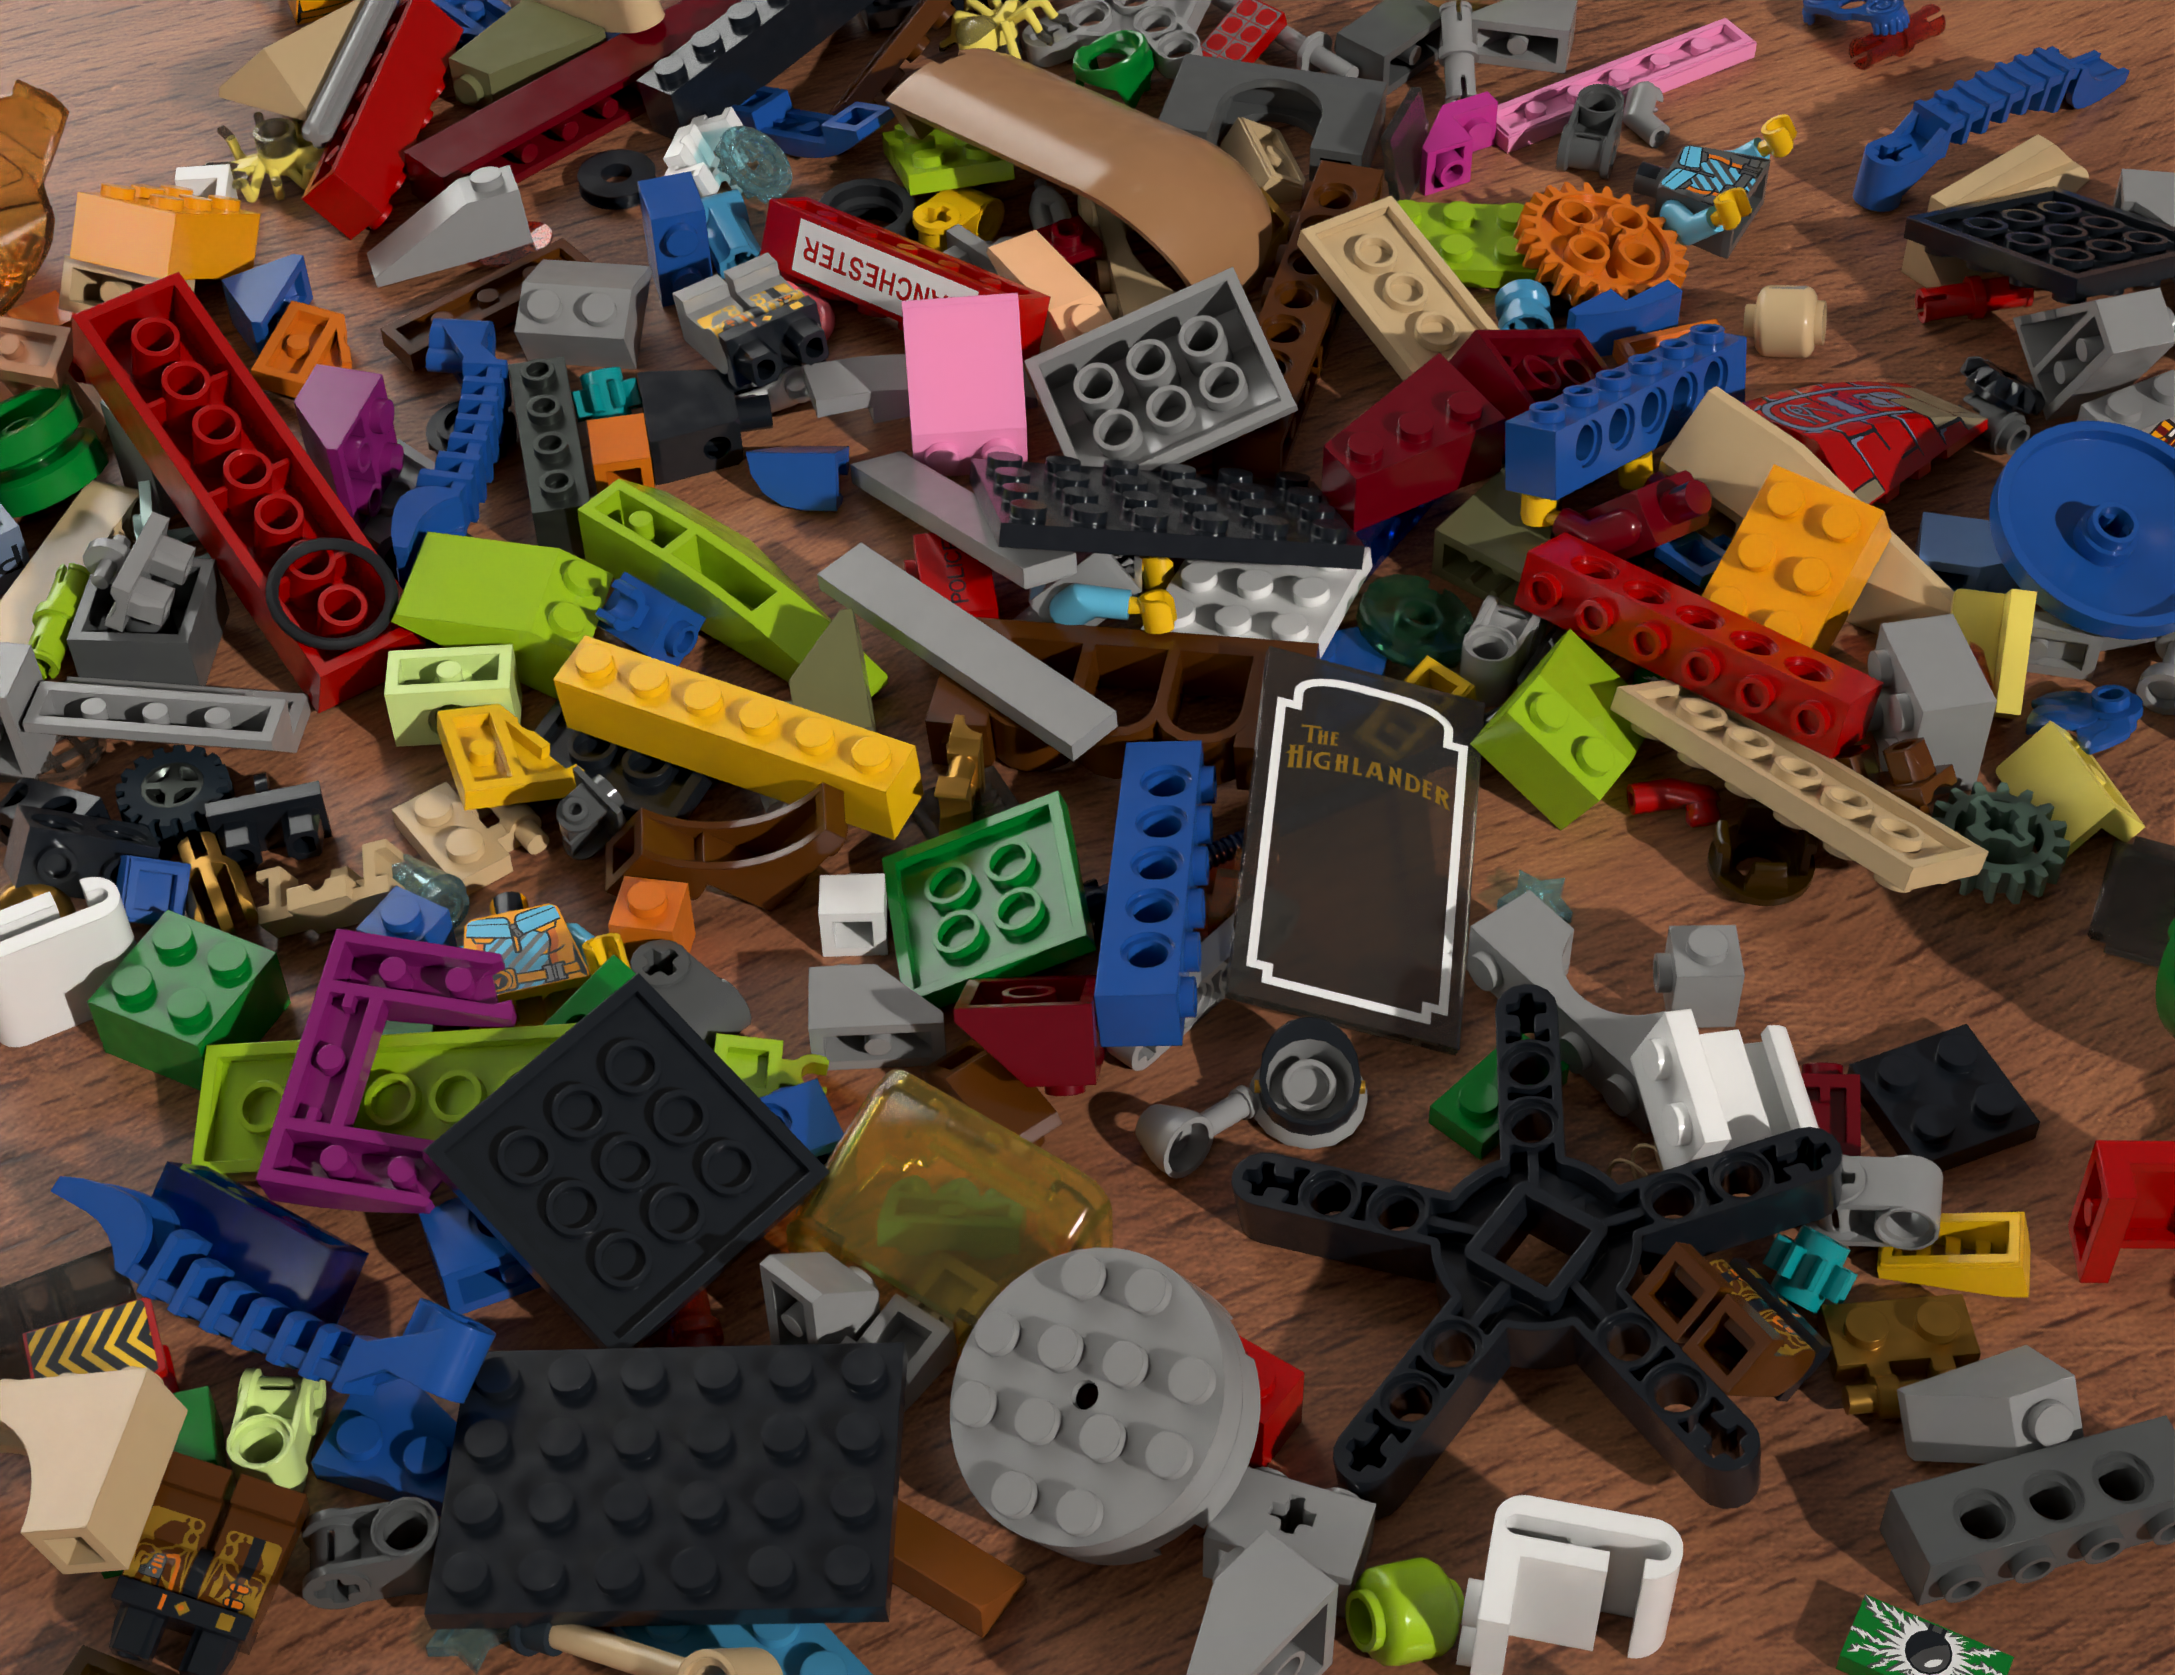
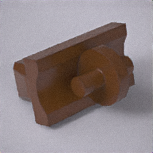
[1834,737,1958,816]

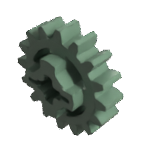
[1932,782,2070,904]

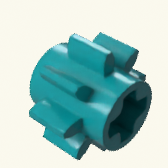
[571,367,642,422]
[1762,1225,1858,1314]

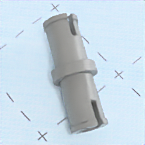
[1438,0,1479,104]

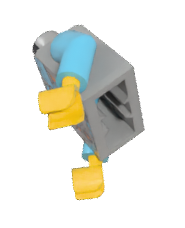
[1013,552,1177,634]

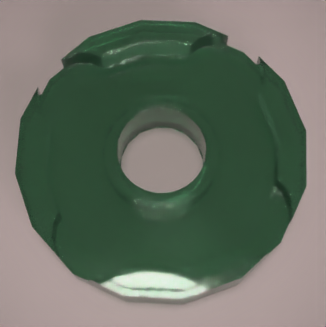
[1356,574,1474,670]

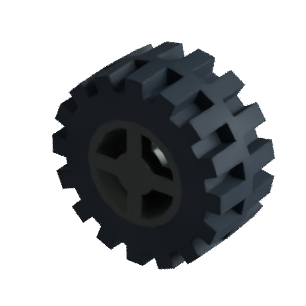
[115,745,236,860]

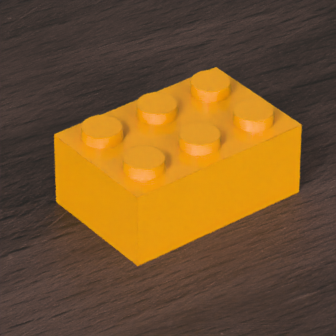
[70,183,260,280]
[1701,464,1892,655]

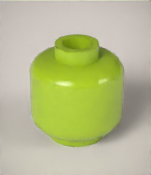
[1345,1557,1465,1666]

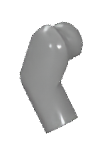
[1622,81,1670,147]

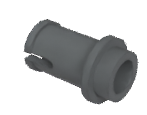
[1958,392,2031,455]

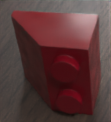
[954,975,1106,1096]

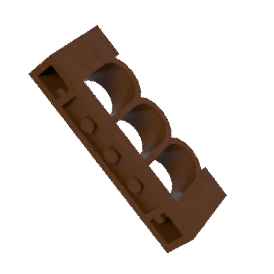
[925,617,1321,795]

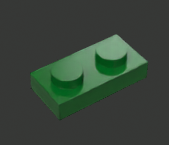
[1428,1034,1570,1160]

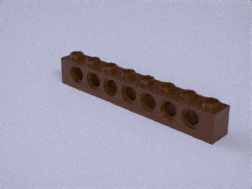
[1211,160,1384,479]

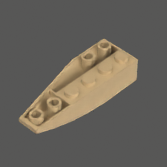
[1659,386,1954,634]

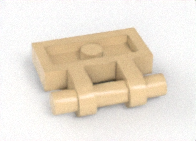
[391,782,549,901]

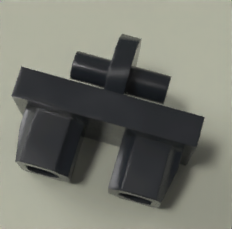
[204,772,333,872]

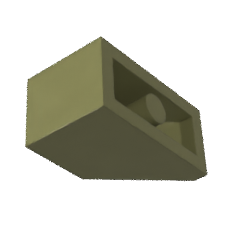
[784,608,877,733]

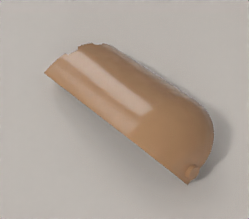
[885,48,1272,291]

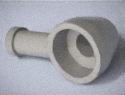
[1135,1085,1259,1179]

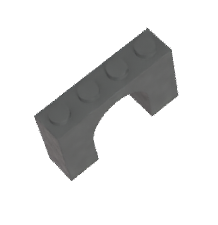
[1159,54,1387,181]

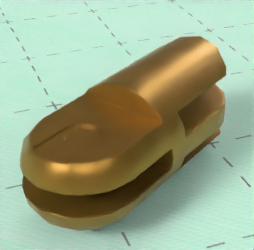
[177,832,258,935]

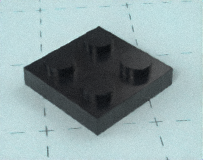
[1847,1024,2040,1172]

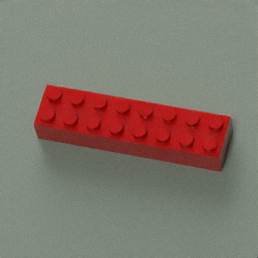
[71,272,427,714]

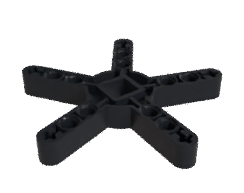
[1231,984,1843,1520]

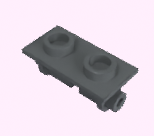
[556,765,627,860]

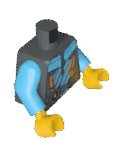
[1633,114,1797,259]

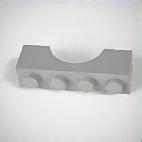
[1466,890,1667,1134]

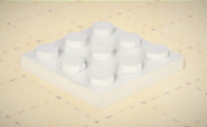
[1141,547,1373,659]

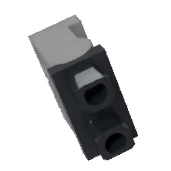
[672,252,829,389]

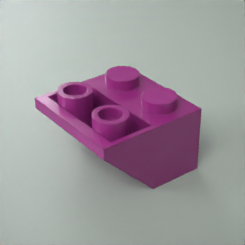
[294,364,404,532]

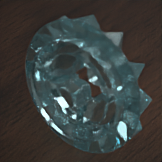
[714,126,792,204]

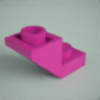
[1419,91,1498,196]

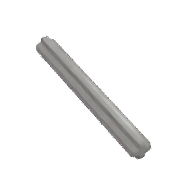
[302,0,400,149]

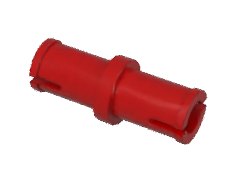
[1915,275,2034,324]

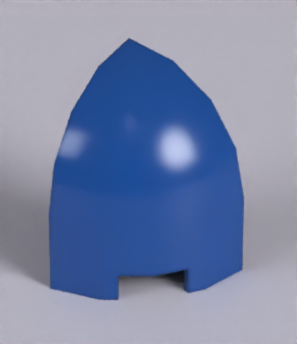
[746,446,849,511]

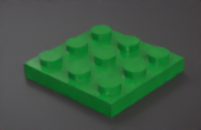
[882,791,1097,1009]

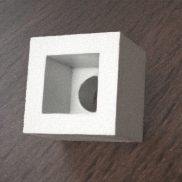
[818,873,889,957]

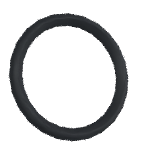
[265,538,398,650]

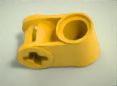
[913,186,1005,252]

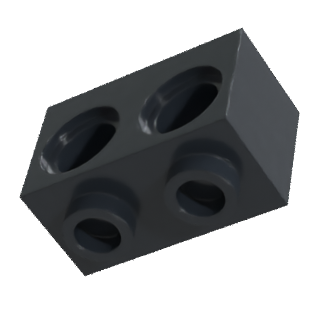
[3,804,161,899]

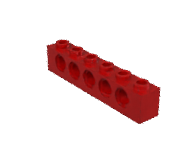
[1514,532,1884,759]

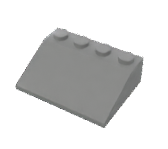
[1024,267,1298,471]

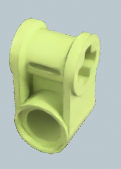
[226,1368,326,1493]

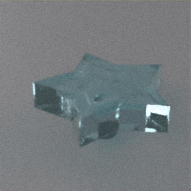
[1497,870,1573,923]
[426,1628,509,1675]

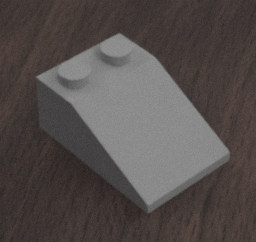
[1186,1529,1338,1675]

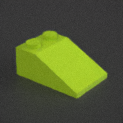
[391,532,614,699]
[1470,629,1645,831]

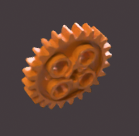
[1513,182,1689,307]

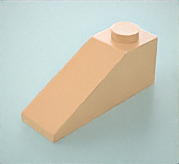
[986,230,1113,352]

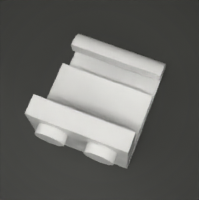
[0,877,137,1047]
[1630,1009,1819,1170]
[1456,1495,1683,1675]

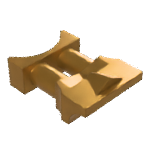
[934,714,986,836]

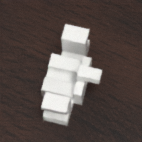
[663,106,748,198]

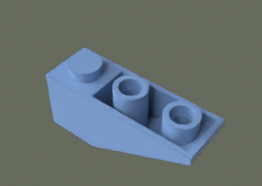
[1914,512,2022,594]

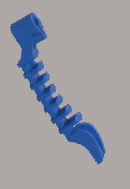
[1853,46,2130,212]
[391,318,512,589]
[51,1176,496,1403]

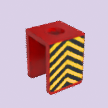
[22,1297,180,1393]

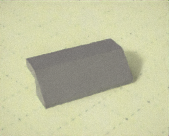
[22,676,311,753]

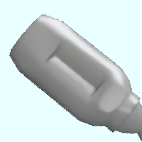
[1028,178,1072,230]

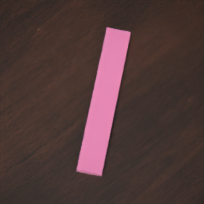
[1495,18,1757,154]

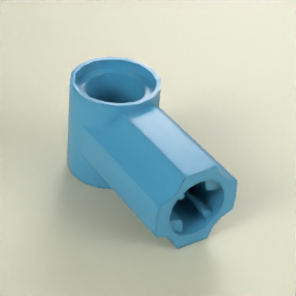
[701,189,761,279]

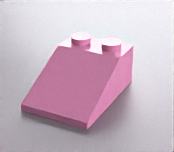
[901,293,1028,477]

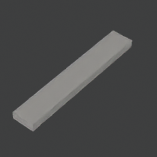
[850,451,1078,589]
[817,542,1118,761]

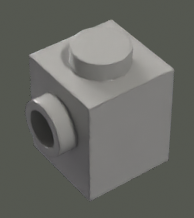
[1653,925,1745,1028]

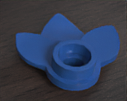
[2026,685,2143,755]

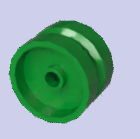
[0,384,109,518]

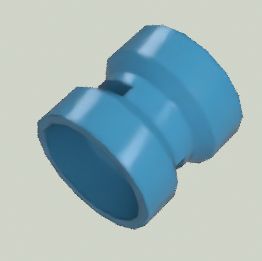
[1495,279,1554,330]

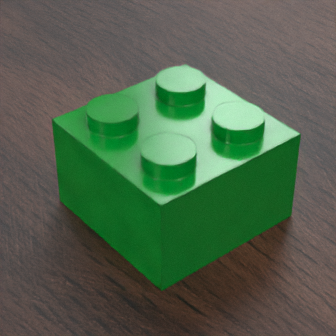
[87,910,291,1091]

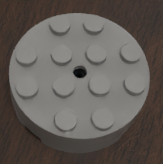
[950,1248,1261,1566]

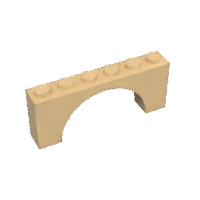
[0,1366,188,1575]

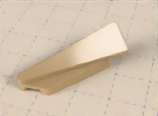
[1901,134,2089,288]

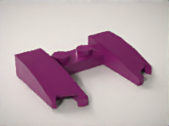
[256,928,517,1214]

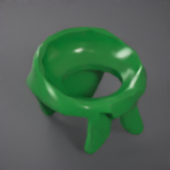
[1072,30,1155,109]

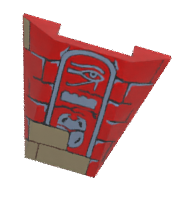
[1743,381,1988,505]

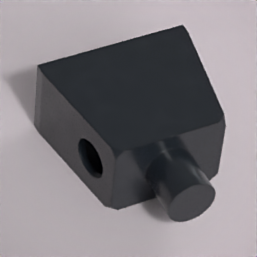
[638,369,773,485]

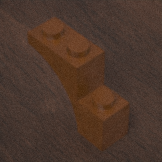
[605,782,848,912]

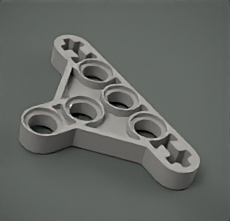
[1022,0,1212,80]

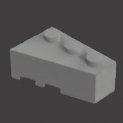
[2013,288,2175,421]

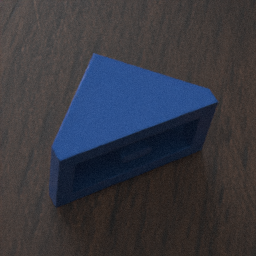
[221,254,313,358]

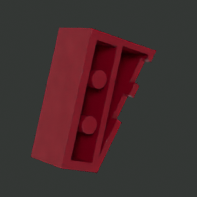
[1321,352,1506,533]

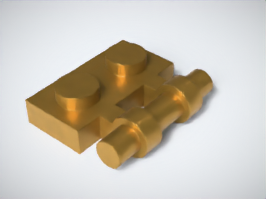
[1817,1294,1981,1420]

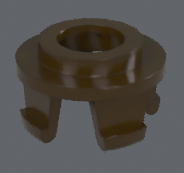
[1707,798,1818,906]

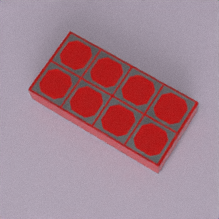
[1201,0,1287,63]

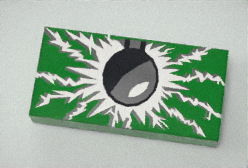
[1836,1594,2014,1675]

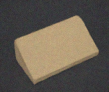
[1220,117,1306,204]

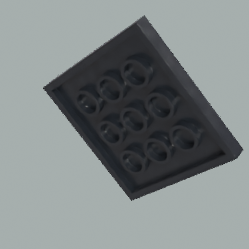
[1904,186,2175,305]
[423,972,830,1349]

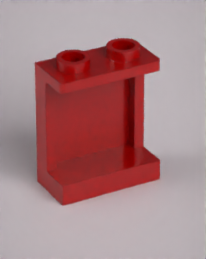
[2068,1141,2175,1283]

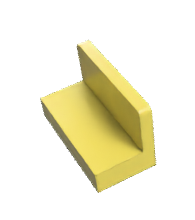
[1951,588,2037,719]
[1996,720,2145,857]

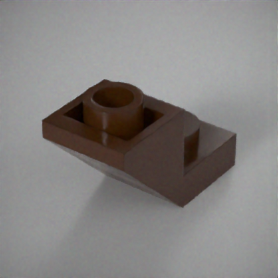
[920,1038,1063,1159]

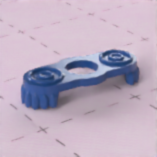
[1802,0,1910,36]

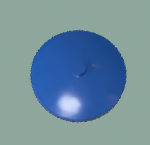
[1989,421,2175,640]

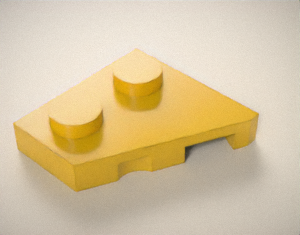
[437,704,584,811]

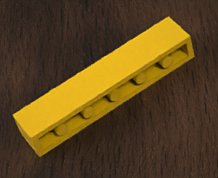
[553,635,924,840]

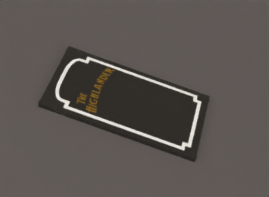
[1224,646,1485,1056]

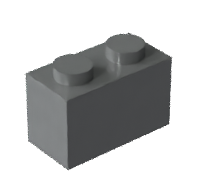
[1334,0,1443,95]

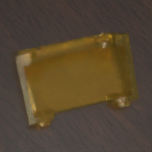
[786,1069,1113,1359]

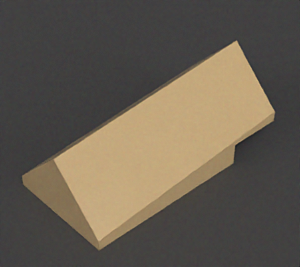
[219,0,366,121]

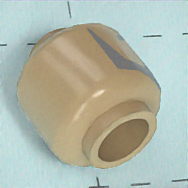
[1744,285,1827,359]

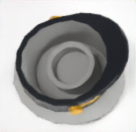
[1249,1017,1368,1149]

